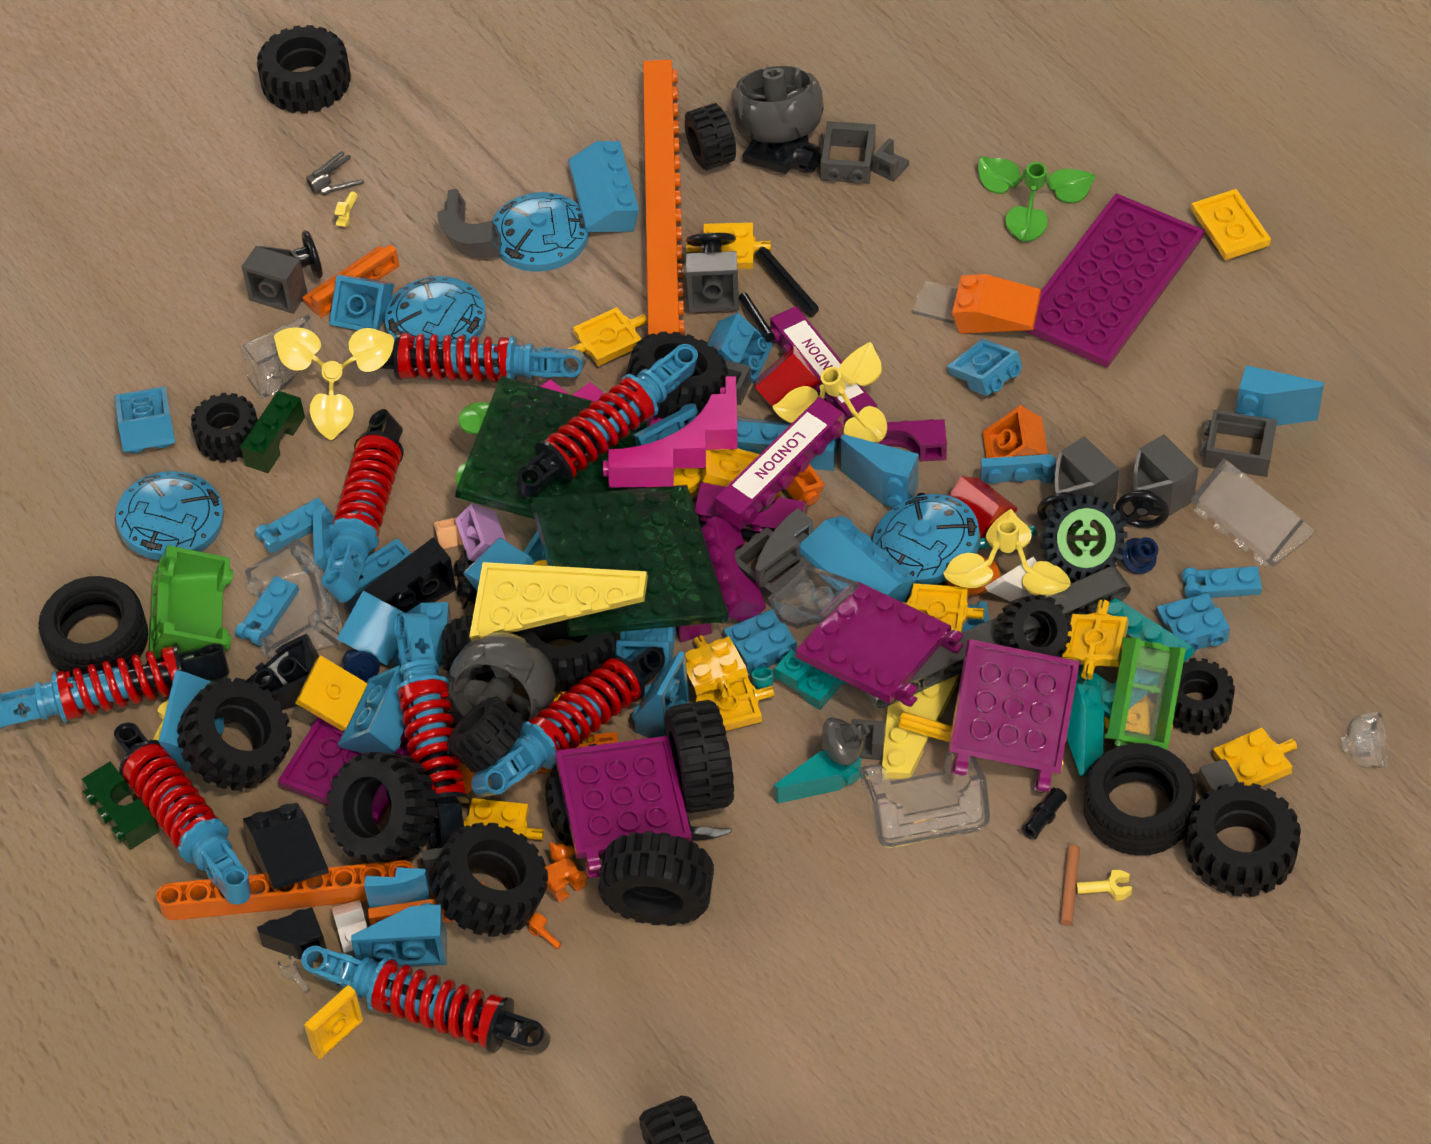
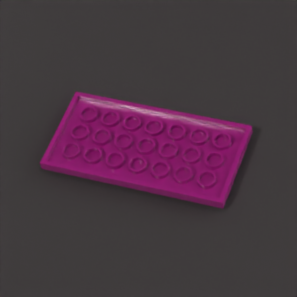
[1025,193,1205,368]

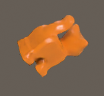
[544,842,587,902]

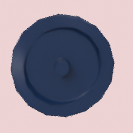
[1121,537,1158,575]
[341,649,380,683]

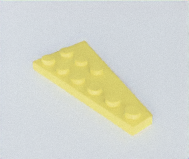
[470,562,648,641]
[882,673,961,779]

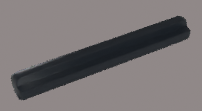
[755,247,819,317]

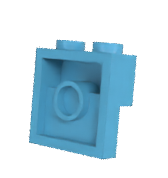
[947,338,1023,396]
[1156,593,1230,652]
[723,609,797,675]

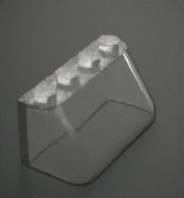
[1190,458,1315,568]

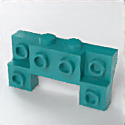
[775,595,847,710]

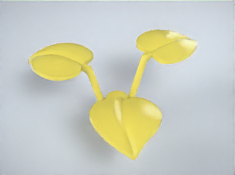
[274,328,394,440]
[773,342,887,443]
[943,509,1071,596]

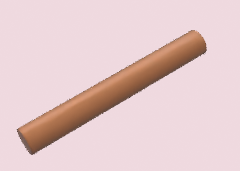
[1061,845,1080,926]

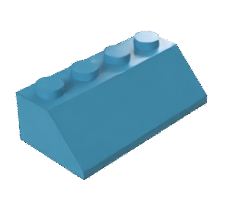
[568,141,639,232]
[737,417,839,471]
[800,516,917,602]

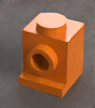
[786,464,825,506]

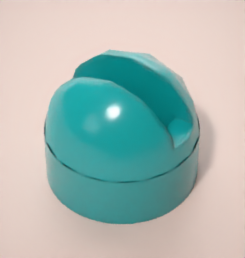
[751,667,774,689]

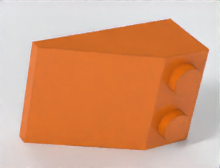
[952,274,1042,334]

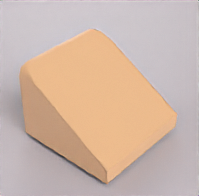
[433,517,463,549]

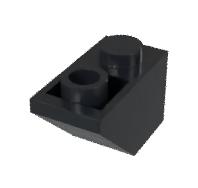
[257,907,327,960]

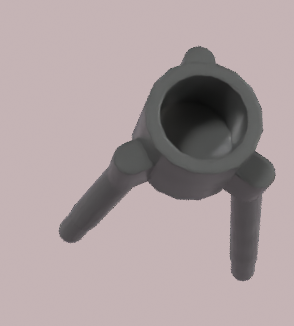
[306,151,364,196]

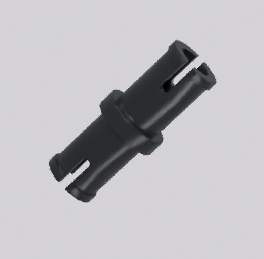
[1021,787,1067,839]

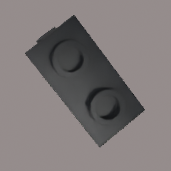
[453,550,477,609]

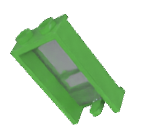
[1105,637,1186,750]

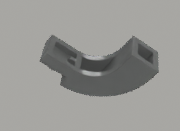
[437,189,501,258]

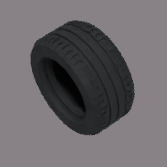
[38,576,149,677]
[1084,743,1196,856]

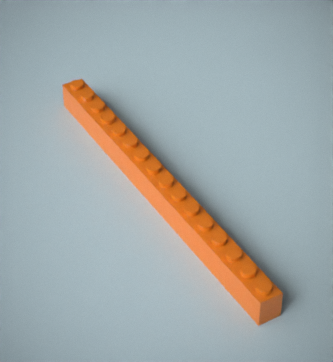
[643,59,685,335]

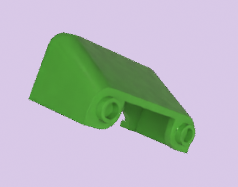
[149,545,233,660]

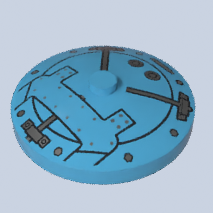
[492,192,589,272]
[385,276,486,346]
[116,471,224,560]
[873,494,981,585]

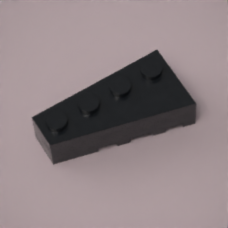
[344,537,456,619]

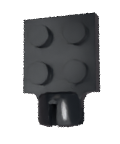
[742,135,821,174]

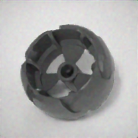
[730,66,824,143]
[448,632,556,722]

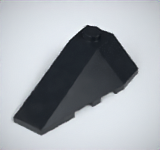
[224,634,319,725]

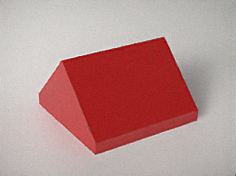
[755,346,820,407]
[949,476,1017,538]

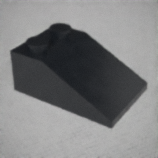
[243,803,329,890]

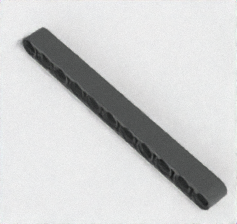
[863,567,1131,709]

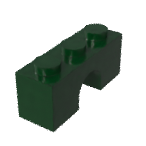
[240,391,305,473]
[81,761,159,850]

